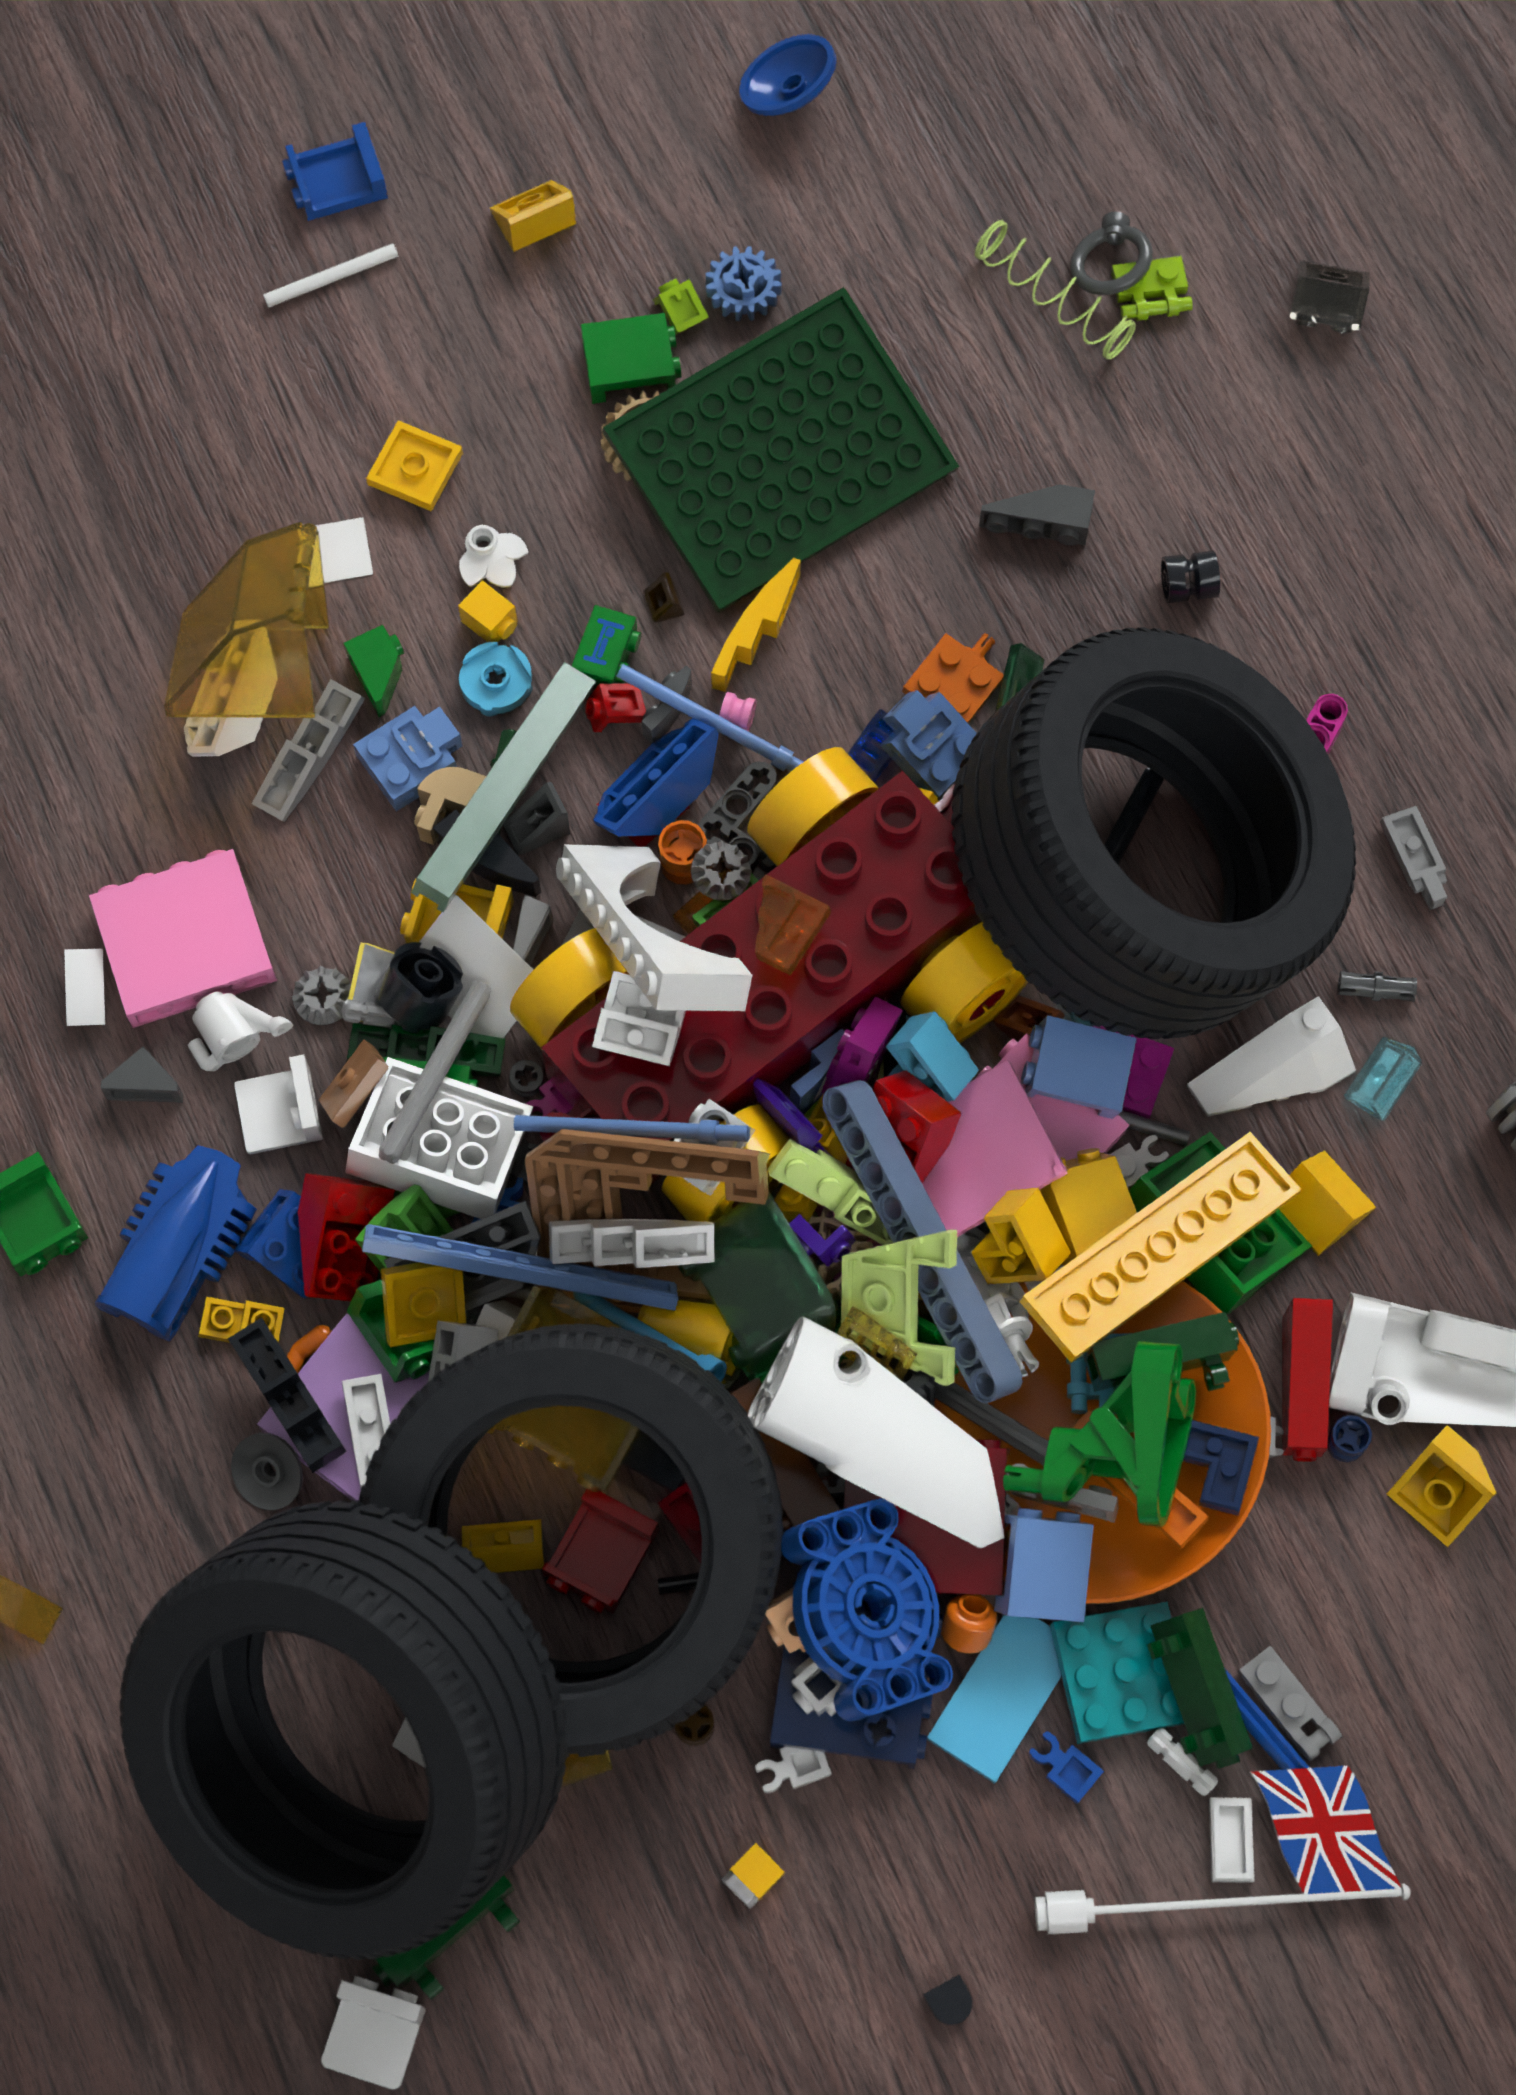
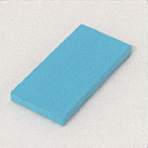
[927,1615,1062,1784]

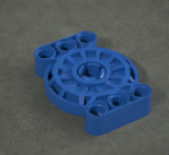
[781,1499,953,1722]

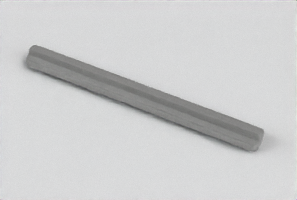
[378,981,491,1164]

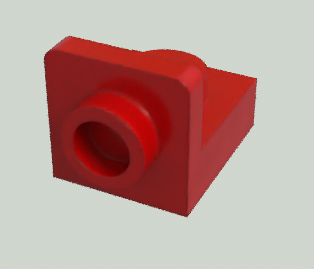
[585,683,646,733]

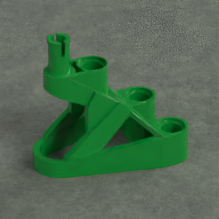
[1003,1341,1196,1527]

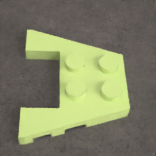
[841,1229,957,1386]

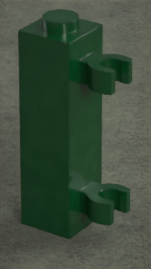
[1083,1312,1239,1392]
[1146,1608,1253,1769]
[372,1875,520,2000]

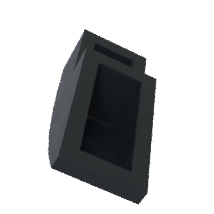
[433,809,541,897]

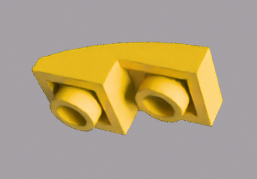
[198,1296,285,1342]

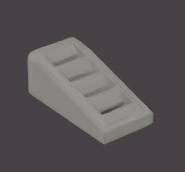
[513,895,554,966]

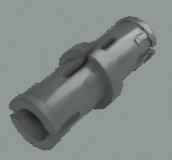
[1338,971,1417,1002]

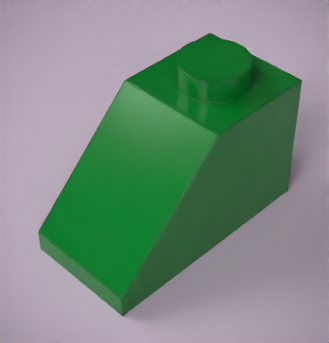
[344,625,404,717]

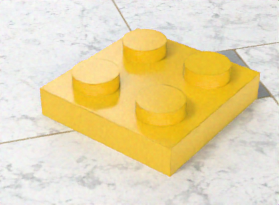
[366,420,463,511]
[381,1262,466,1347]

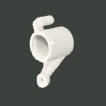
[188,992,293,1072]

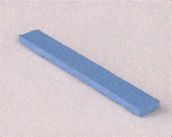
[362,1224,678,1311]

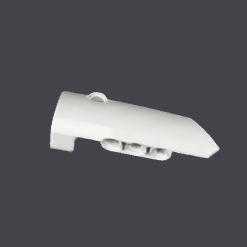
[1329,1292,1516,1427]
[747,1316,1004,1548]

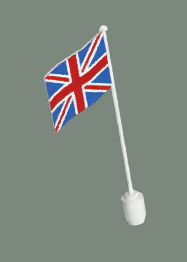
[1034,1766,1411,1935]

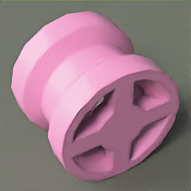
[719,692,757,732]

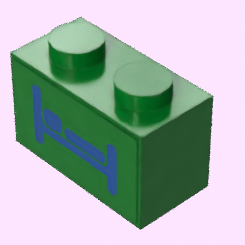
[572,605,642,690]

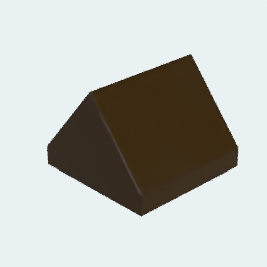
[643,572,685,623]

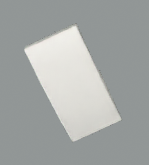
[65,949,105,1026]

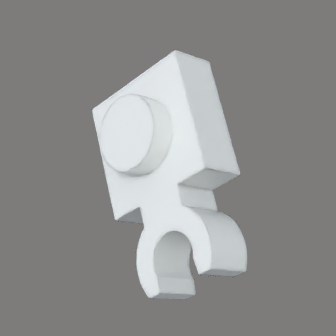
[1109,1135,1169,1190]
[755,1747,832,1793]

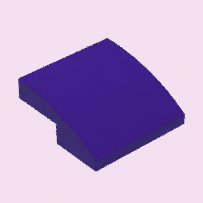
[753,1078,831,1156]

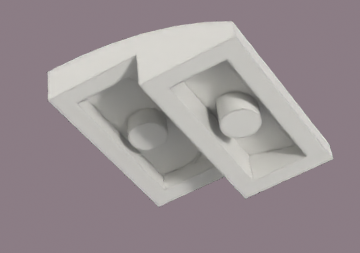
[592,971,686,1066]

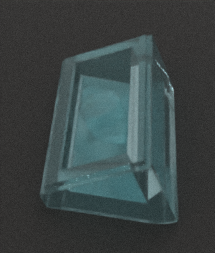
[1344,1037,1422,1121]

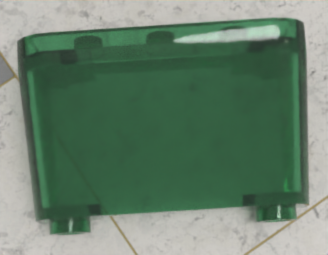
[677,1191,836,1381]

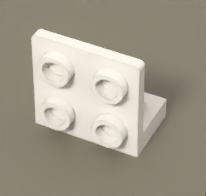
[234,1054,323,1155]

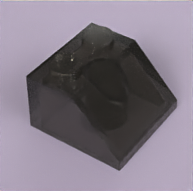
[1290,260,1369,333]

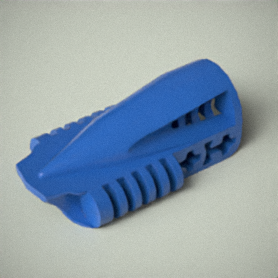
[95,1145,257,1341]

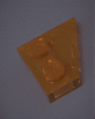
[755,875,831,975]

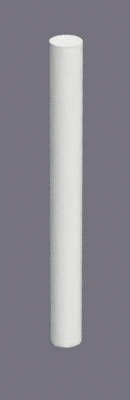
[263,243,398,308]

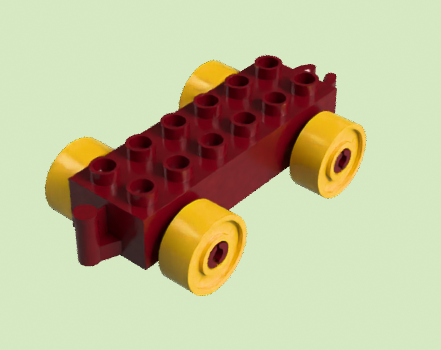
[510,747,1028,1234]

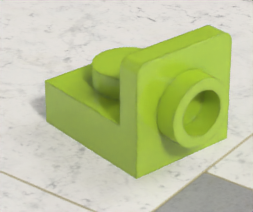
[652,278,709,335]

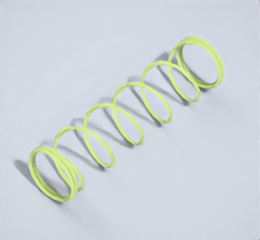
[975,220,1136,360]

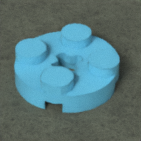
[459,642,532,716]

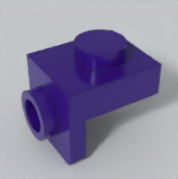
[788,1214,856,1267]

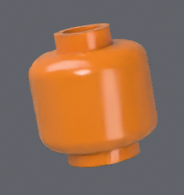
[941,1594,997,1654]

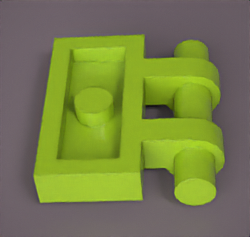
[1111,256,1193,321]

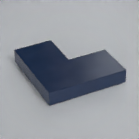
[1183,1420,1259,1516]

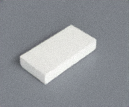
[1209,1798,1254,1883]

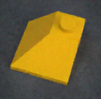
[1387,1425,1496,1547]

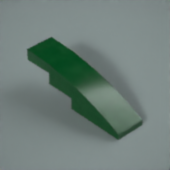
[346,1023,506,1077]

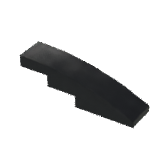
[228,1318,347,1473]

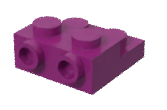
[1093,1025,1175,1119]

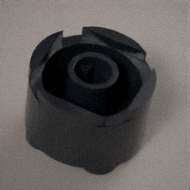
[374,942,463,1033]

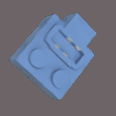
[880,690,977,797]
[353,706,462,812]

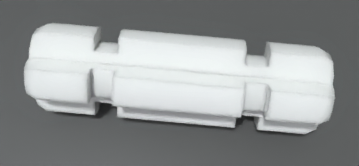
[1147,1728,1218,1796]

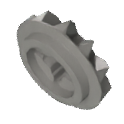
[691,840,752,900]
[292,965,351,1025]

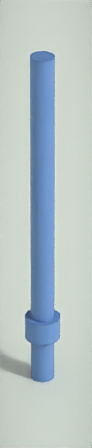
[616,664,804,771]
[514,1115,750,1144]

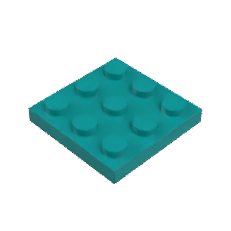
[1050,1602,1184,1744]

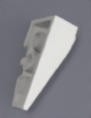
[1187,996,1356,1117]

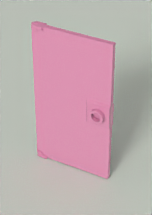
[815,1060,1068,1281]

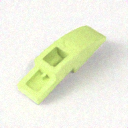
[767,1139,893,1245]

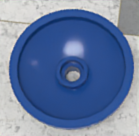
[739,34,836,116]

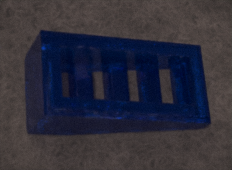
[848,709,894,782]

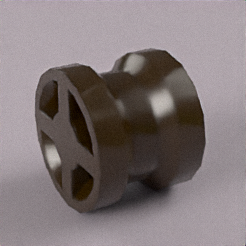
[674,1704,715,1747]

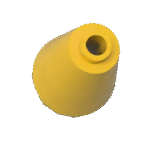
[638,1300,752,1384]

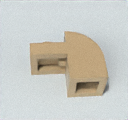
[414,767,486,845]

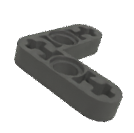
[698,761,777,880]

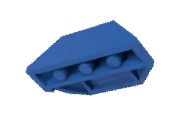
[593,718,719,836]

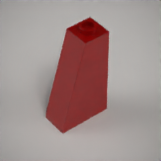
[1282,1298,1333,1462]

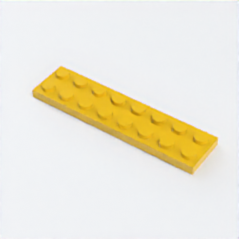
[1020,1132,1302,1363]

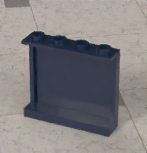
[770,1581,943,1769]

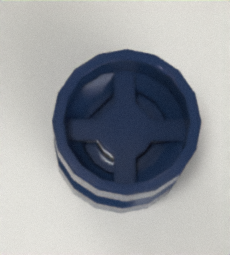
[1328,1415,1372,1462]

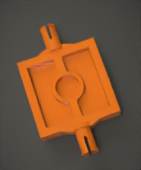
[902,633,1005,724]

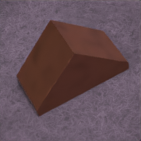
[992,995,1065,1042]

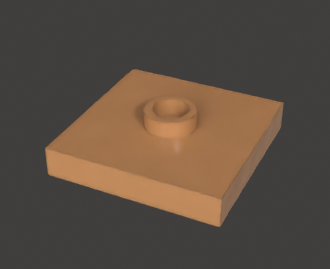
[319,1039,389,1128]

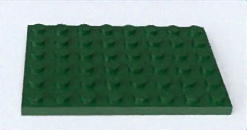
[602,287,959,613]

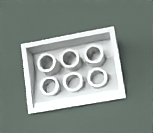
[345,1057,533,1219]

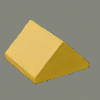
[490,180,576,252]
[1279,1150,1376,1256]

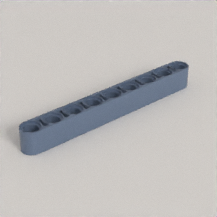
[822,1080,1022,1403]

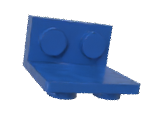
[234,1189,307,1298]

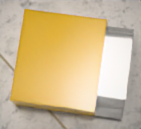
[721,1843,785,1909]

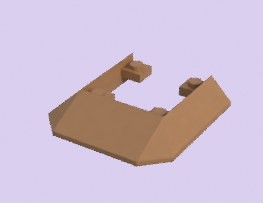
[525,1129,777,1329]

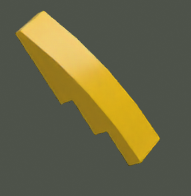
[711,558,801,692]

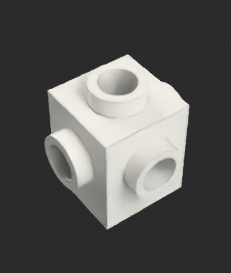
[792,1657,842,1716]

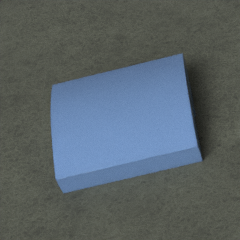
[789,1029,844,1115]

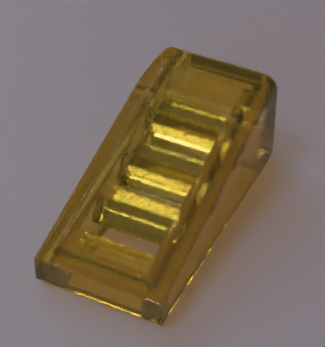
[836,1306,917,1381]

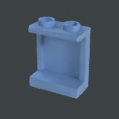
[1021,1015,1137,1119]
[994,1508,1094,1622]

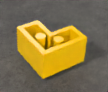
[971,1188,1071,1284]

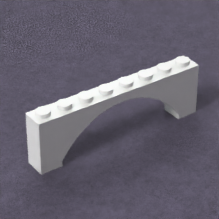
[556,844,752,1011]

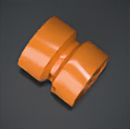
[658,820,707,885]

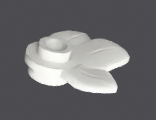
[459,525,528,588]

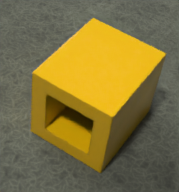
[458,580,517,642]

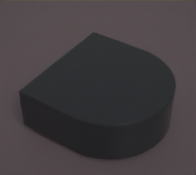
[923,1974,972,2025]

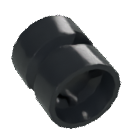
[1161,551,1220,603]

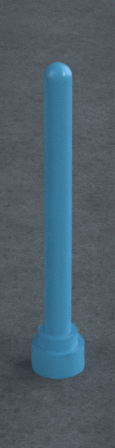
[573,1292,727,1382]

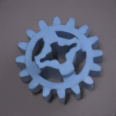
[706,246,781,321]

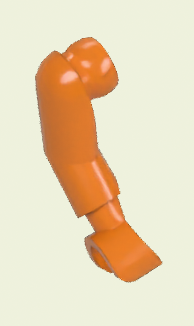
[287,1325,333,1373]

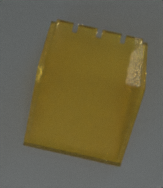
[164,521,329,718]

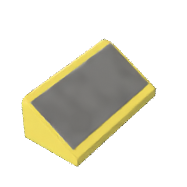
[348,942,394,1022]

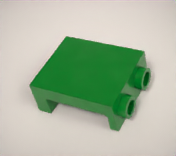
[581,313,682,404]
[0,1152,89,1277]
[347,1280,435,1383]

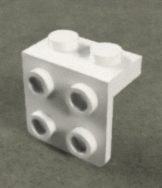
[321,1976,426,2089]

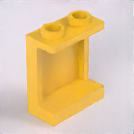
[400,879,514,944]

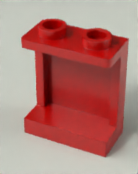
[542,1485,659,1614]

